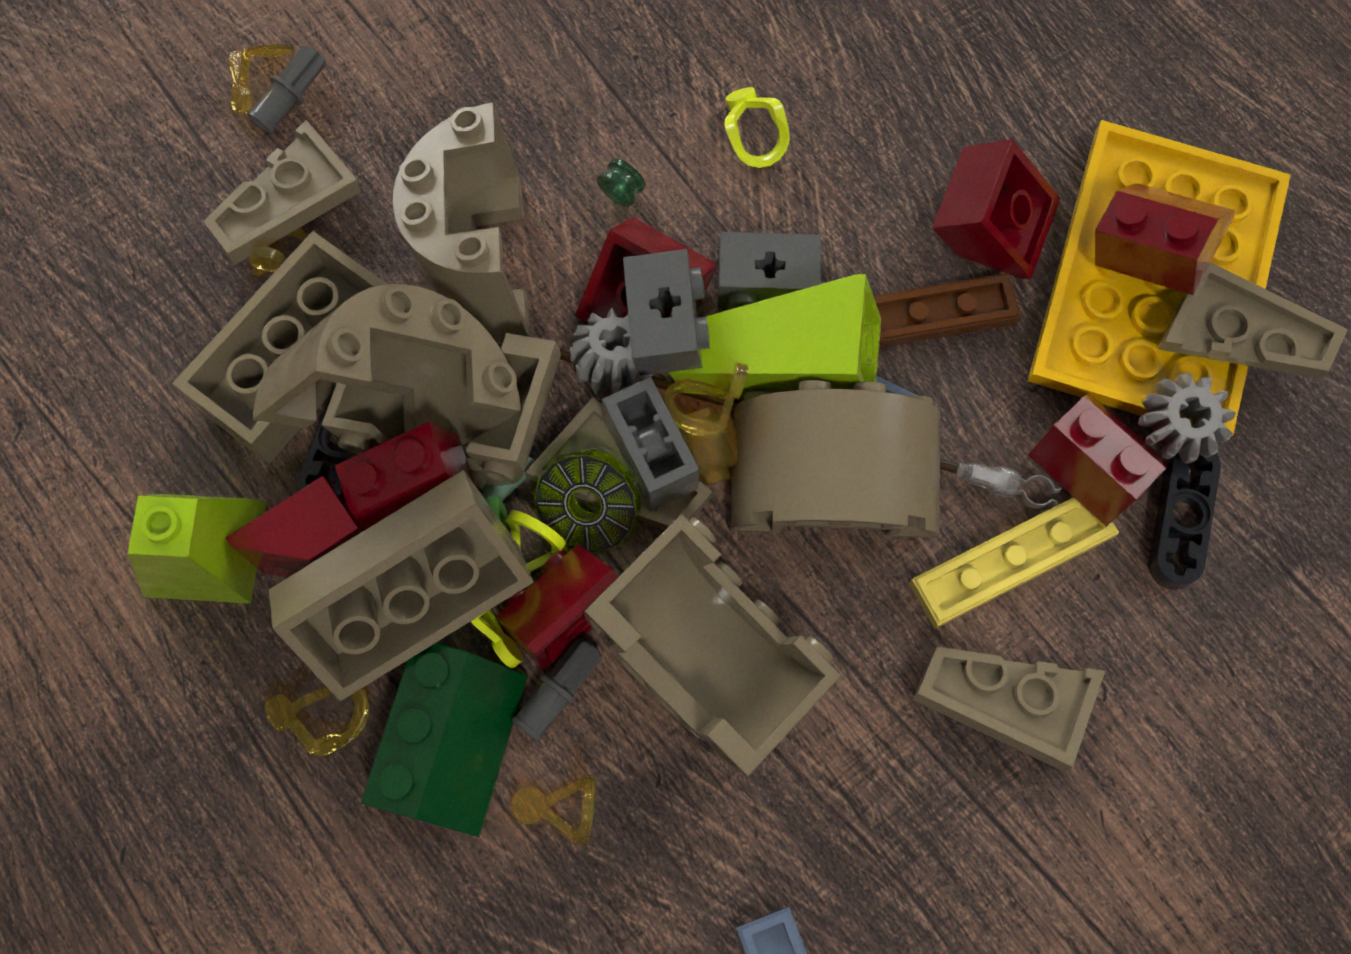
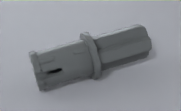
[246,46,326,135]
[511,639,602,743]

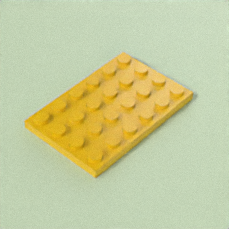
[1027,120,1291,436]

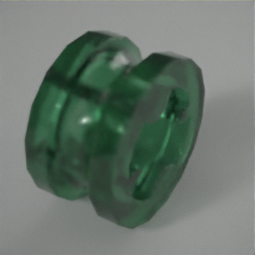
[597,158,646,207]

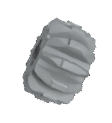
[570,308,653,395]
[1138,372,1236,463]

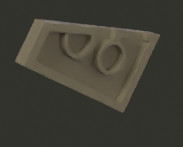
[203,120,361,266]
[1158,262,1348,379]
[525,397,713,530]
[913,647,1105,772]

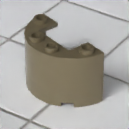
[393,102,530,343]
[253,284,521,446]
[322,333,561,493]
[730,380,940,538]
[584,514,841,776]

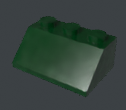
[360,643,528,838]

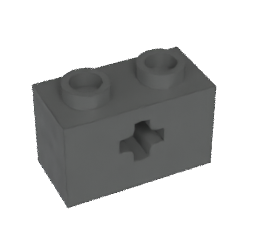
[717,231,821,310]
[623,249,710,376]
[602,377,699,511]

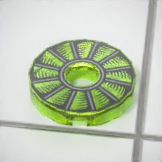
[534,449,641,553]

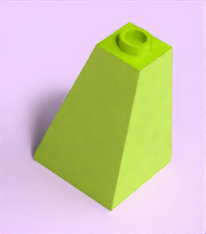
[667,274,881,399]
[127,494,266,604]

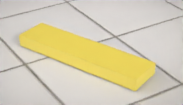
[909,497,1119,629]

